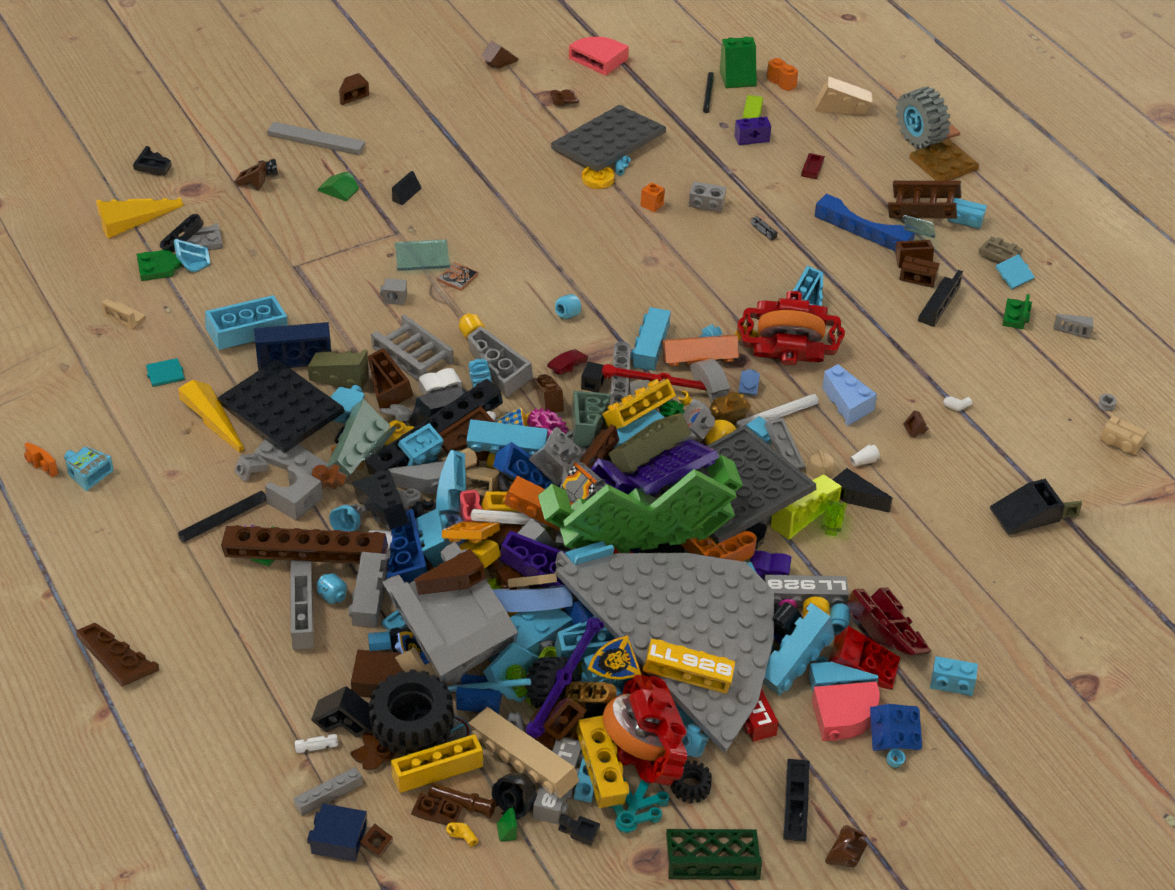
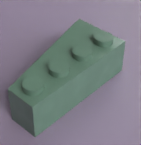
[571,391,611,448]
[327,399,390,477]

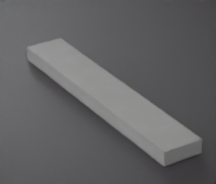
[267,122,365,155]

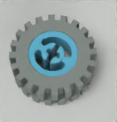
[896,86,951,149]

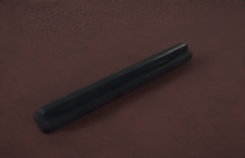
[178,491,267,542]

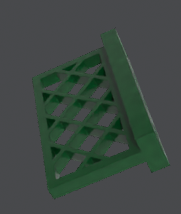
[666,829,762,880]

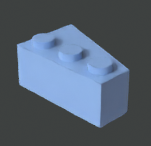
[822,364,877,426]

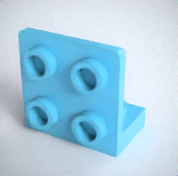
[398,423,444,466]

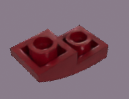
[547,349,588,375]

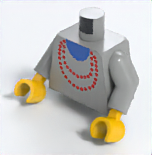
[675,391,715,444]

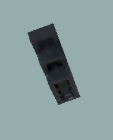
[783,759,810,842]

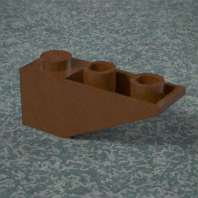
[533,374,564,413]
[414,549,486,595]

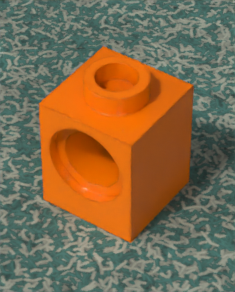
[641,182,665,212]

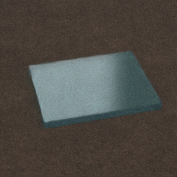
[394,239,450,271]

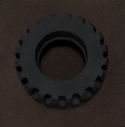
[369,670,454,755]

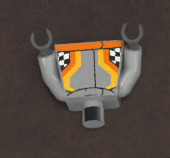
[560,449,607,503]

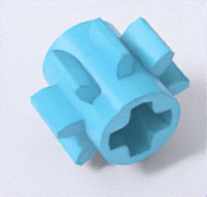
[699,324,723,337]

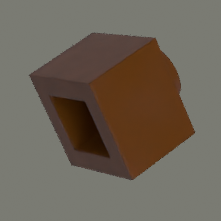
[360,824,393,859]

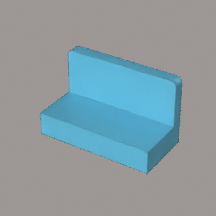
[565,541,614,565]

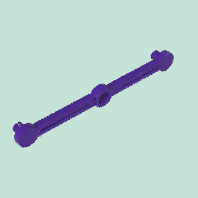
[526,617,604,738]

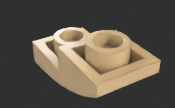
[395,647,437,676]

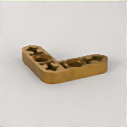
[564,682,617,741]

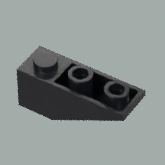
[832,468,893,513]

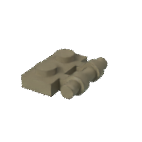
[979,236,1023,263]

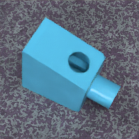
[331,385,365,424]

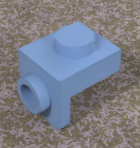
[738,369,760,396]

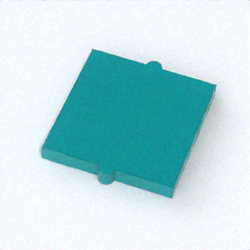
[146,358,185,387]

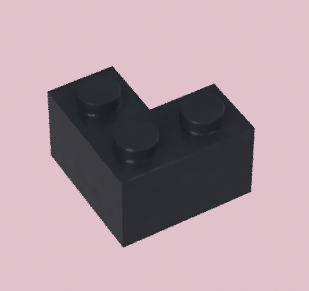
[311,686,372,738]

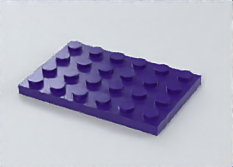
[623,439,719,496]

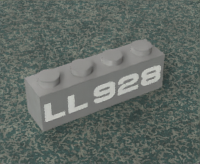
[765,575,849,608]
[533,737,584,825]

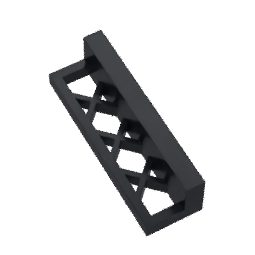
[918,270,963,327]

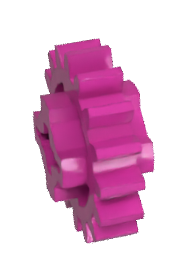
[527,408,568,438]

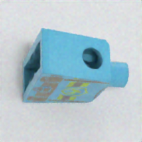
[64,447,114,491]

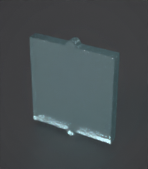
[362,426,396,461]

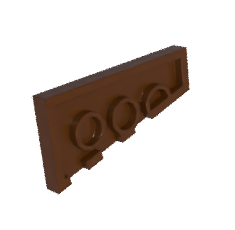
[76,623,159,687]

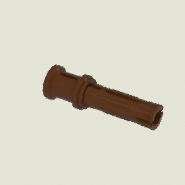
[428,783,497,819]

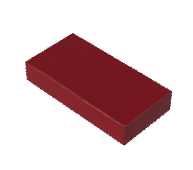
[801,153,825,180]

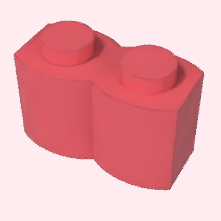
[460,490,483,522]

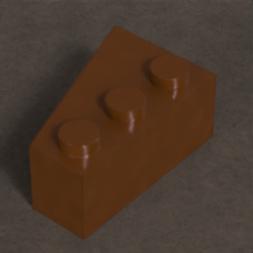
[368,348,413,412]

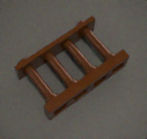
[888,180,962,219]

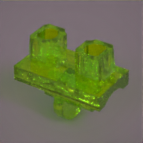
[821,500,847,536]

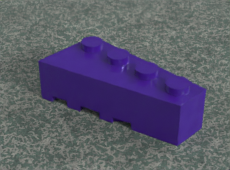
[501,531,566,588]

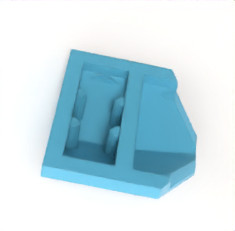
[174,239,210,272]

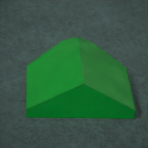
[318,172,359,202]

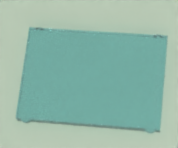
[903,215,935,238]

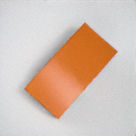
[24,442,58,477]

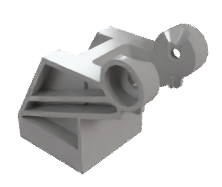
[382,542,518,683]

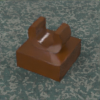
[903,410,929,438]

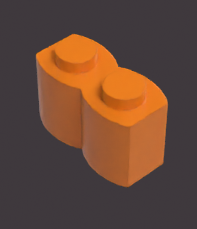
[766,58,798,91]

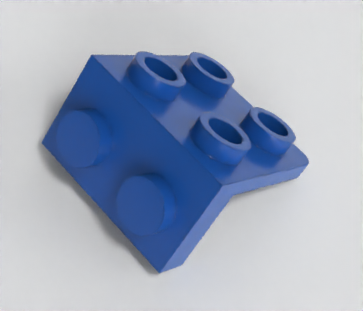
[456,674,502,714]
[870,704,922,751]

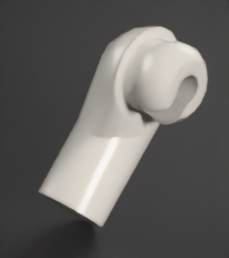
[943,396,972,412]

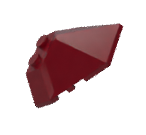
[846,587,931,656]

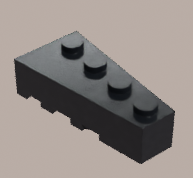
[352,470,409,530]

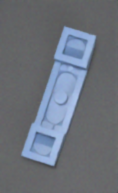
[492,585,573,612]

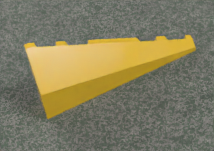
[96,198,184,238]
[178,380,244,453]

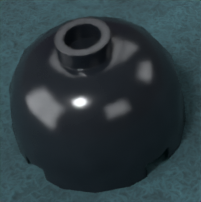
[491,773,537,820]

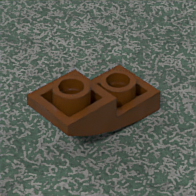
[411,792,464,825]

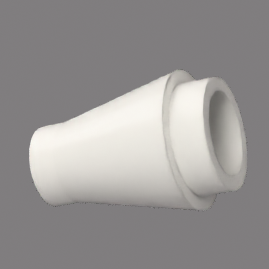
[850,444,880,467]

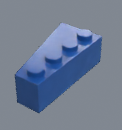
[386,509,429,584]

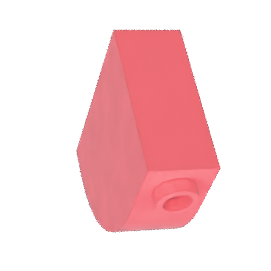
[569,37,629,76]
[812,681,880,741]

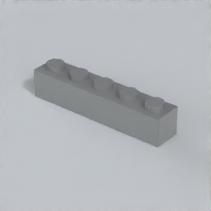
[294,767,363,816]

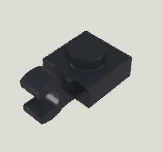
[558,815,600,846]

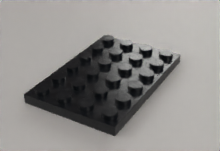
[217,359,345,453]

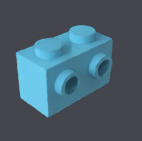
[930,656,978,696]

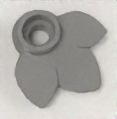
[380,404,413,421]

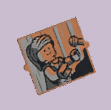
[437,262,478,291]

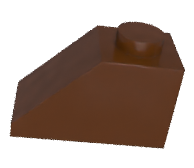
[481,41,519,69]
[339,73,369,105]
[543,697,586,741]

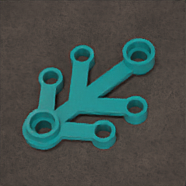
[608,778,669,833]

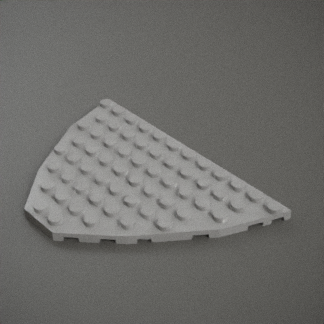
[555,553,774,753]

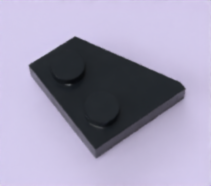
[133,146,172,175]

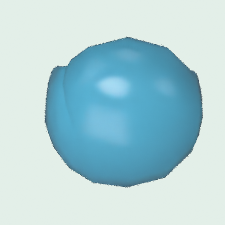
[329,505,361,531]

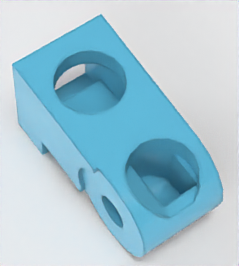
[574,759,595,803]

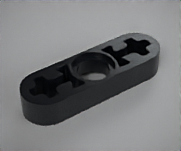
[160,214,204,253]

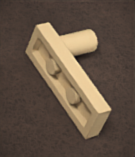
[508,574,557,590]

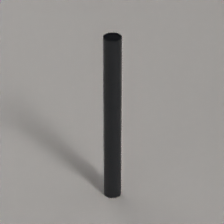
[703,72,714,113]

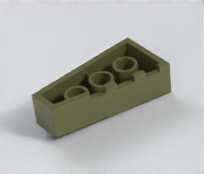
[608,413,692,474]

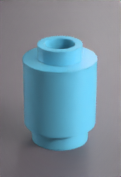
[830,604,851,635]

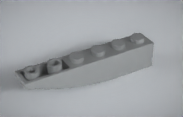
[291,560,314,650]

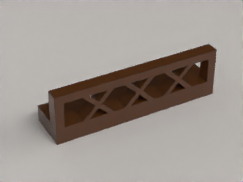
[560,424,620,486]

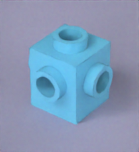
[682,723,709,757]

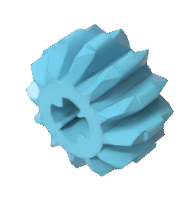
[468,359,492,387]

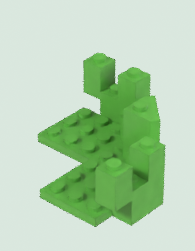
[538,455,743,553]

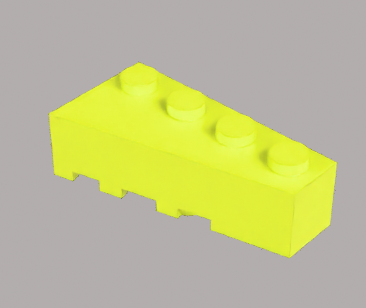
[771,474,842,540]

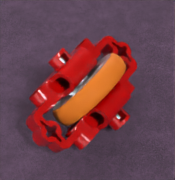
[736,291,845,365]
[603,674,687,786]

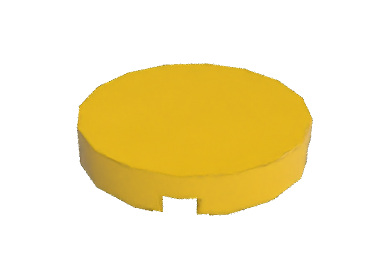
[582,166,615,189]

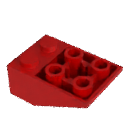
[828,626,900,690]

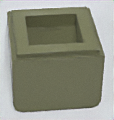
[1061,500,1082,518]

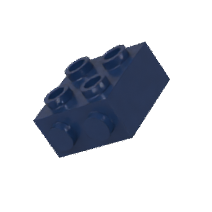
[307,803,368,862]

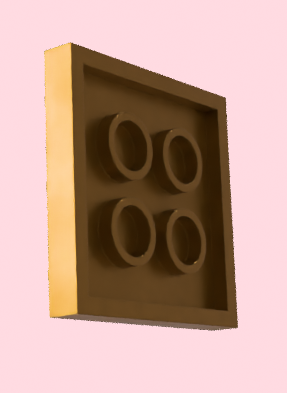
[909,139,979,181]

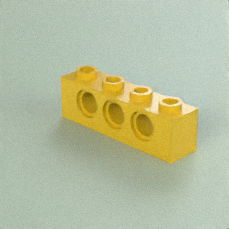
[576,716,629,808]

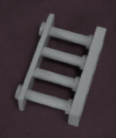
[371,315,454,382]

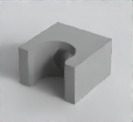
[265,464,323,521]

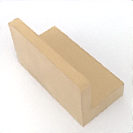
[102,299,145,330]

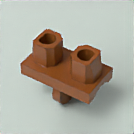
[312,464,347,489]

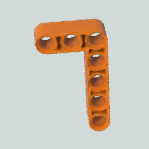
[681,531,756,561]

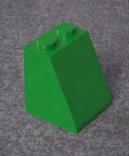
[719,36,757,88]

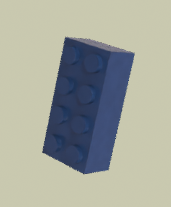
[254,322,331,371]

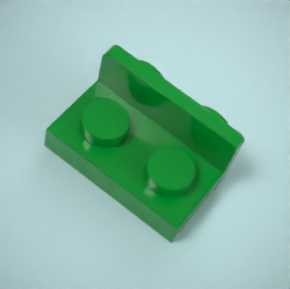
[1002,294,1032,330]

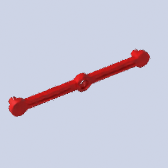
[602,364,707,391]

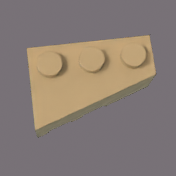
[815,76,872,115]

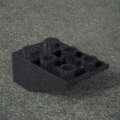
[990,478,1065,535]

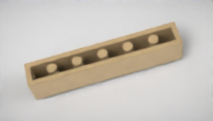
[468,707,579,798]

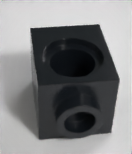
[581,361,605,393]

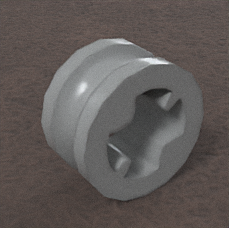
[1098,394,1116,411]

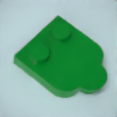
[136,250,182,281]

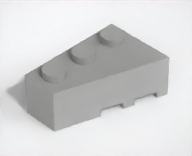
[349,552,387,628]

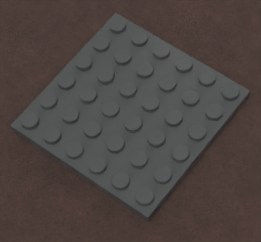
[660,425,817,543]

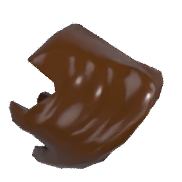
[825,825,867,868]

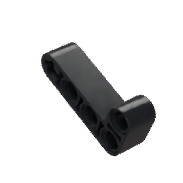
[772,602,803,637]

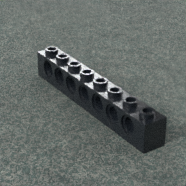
[365,379,503,476]

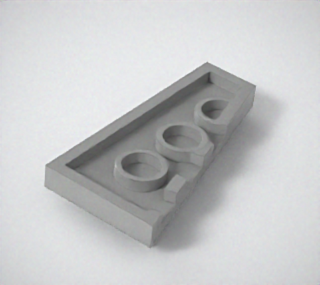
[254,439,328,475]

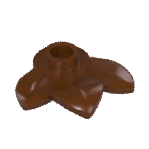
[550,89,579,106]
[350,734,395,770]

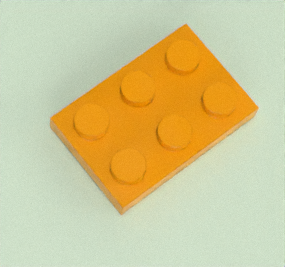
[442,521,500,543]

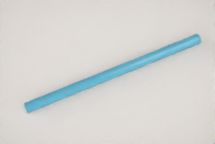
[448,678,531,692]

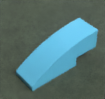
[436,450,466,515]

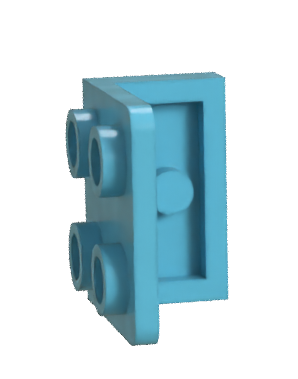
[483,643,539,703]

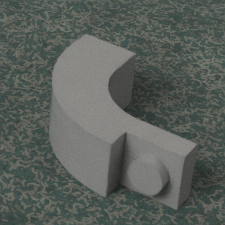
[690,359,730,404]

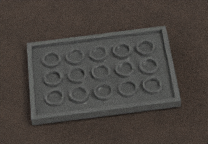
[551,105,666,172]

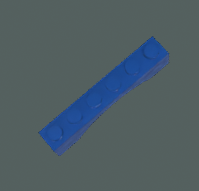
[814,193,916,252]

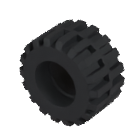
[525,657,582,709]

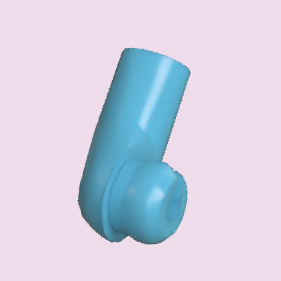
[615,155,631,176]

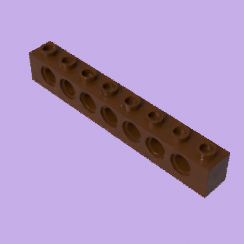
[221,525,388,564]

